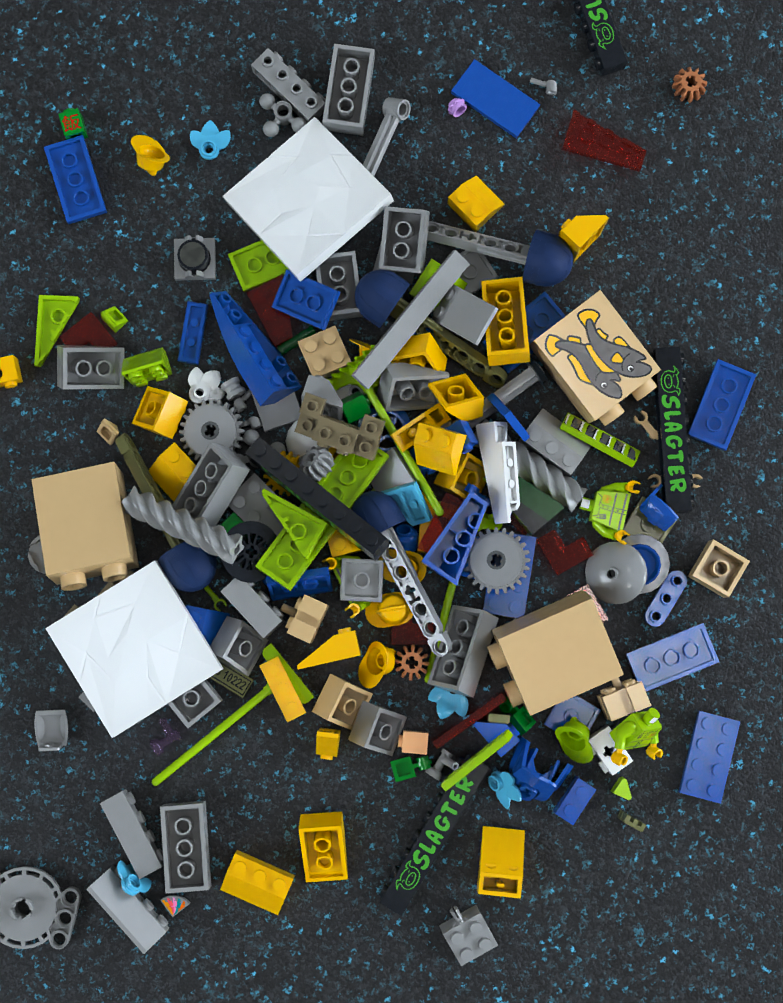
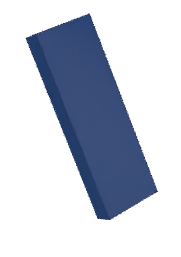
[177,301,209,365]

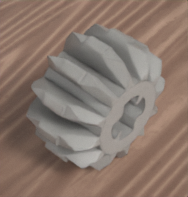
[298,446,335,481]

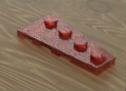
[562,110,647,172]

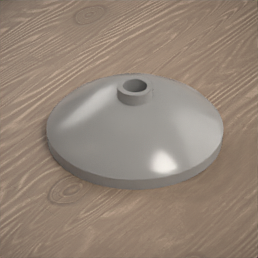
[585,542,647,604]

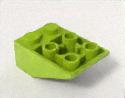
[121,347,172,387]

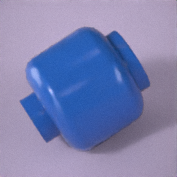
[392,524,418,552]

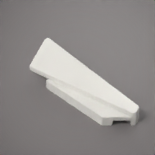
[476,421,520,524]

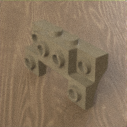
[294,392,386,461]

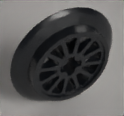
[222,521,277,583]

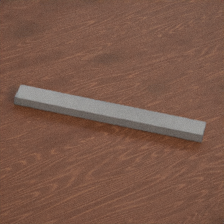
[351,250,470,389]

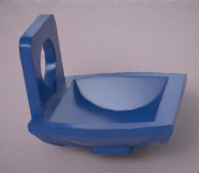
[639,484,679,531]

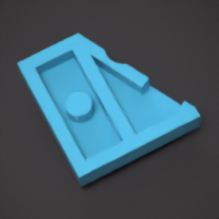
[381,481,433,526]

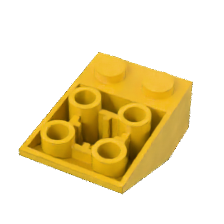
[477,826,525,898]

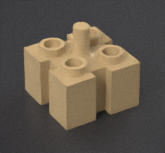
[280,594,329,644]
[597,677,651,721]

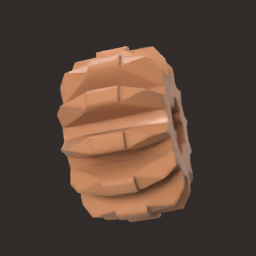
[672,67,707,103]
[395,645,430,680]

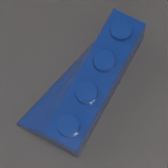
[421,491,488,586]

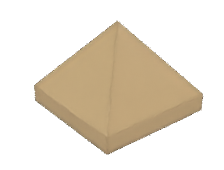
[97,419,119,445]

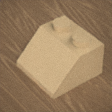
[312,674,373,730]

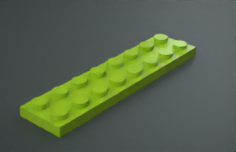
[255,448,389,591]

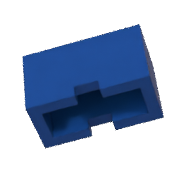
[553,776,596,825]

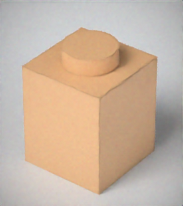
[398,730,429,755]

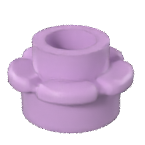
[448,98,467,117]

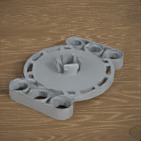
[0,866,82,949]

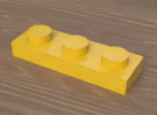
[259,656,306,722]

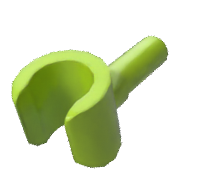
[204,585,227,611]

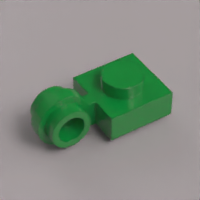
[499,696,536,735]
[390,755,432,782]

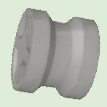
[220,376,246,401]

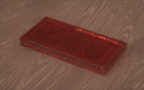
[431,691,506,749]

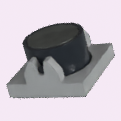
[174,235,216,281]

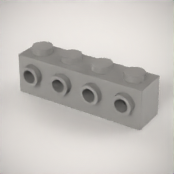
[251,48,326,123]
[100,789,164,879]

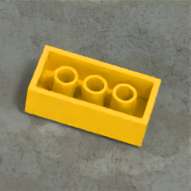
[481,277,530,366]

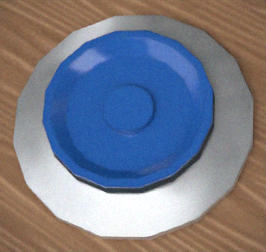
[610,534,670,594]

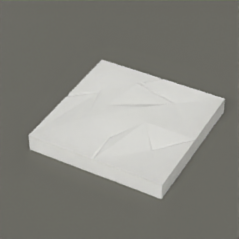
[223,117,394,282]
[45,560,224,738]

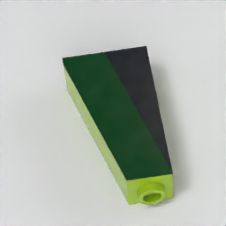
[483,472,564,536]

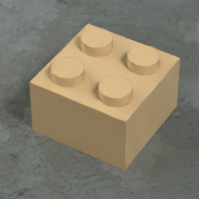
[297,326,351,379]
[688,539,750,598]

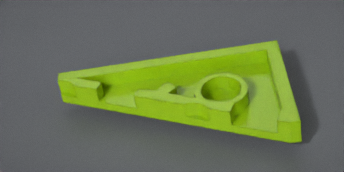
[34,295,80,367]
[262,489,328,560]

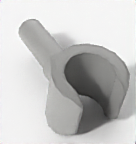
[530,78,557,95]
[233,389,252,413]
[240,416,262,430]

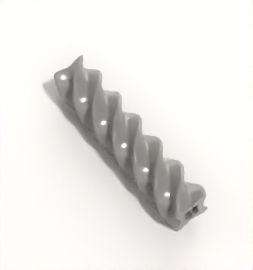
[474,419,587,513]
[122,486,244,564]

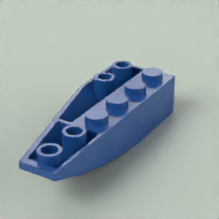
[210,291,302,406]

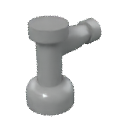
[425,748,459,781]

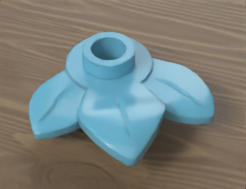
[190,120,231,160]
[428,687,469,719]
[488,771,522,809]
[117,860,152,896]

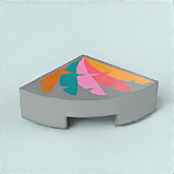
[160,895,190,917]

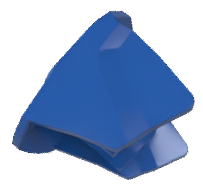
[509,735,574,801]

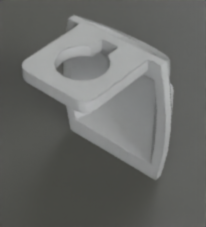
[34,709,68,751]

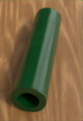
[277,326,316,355]

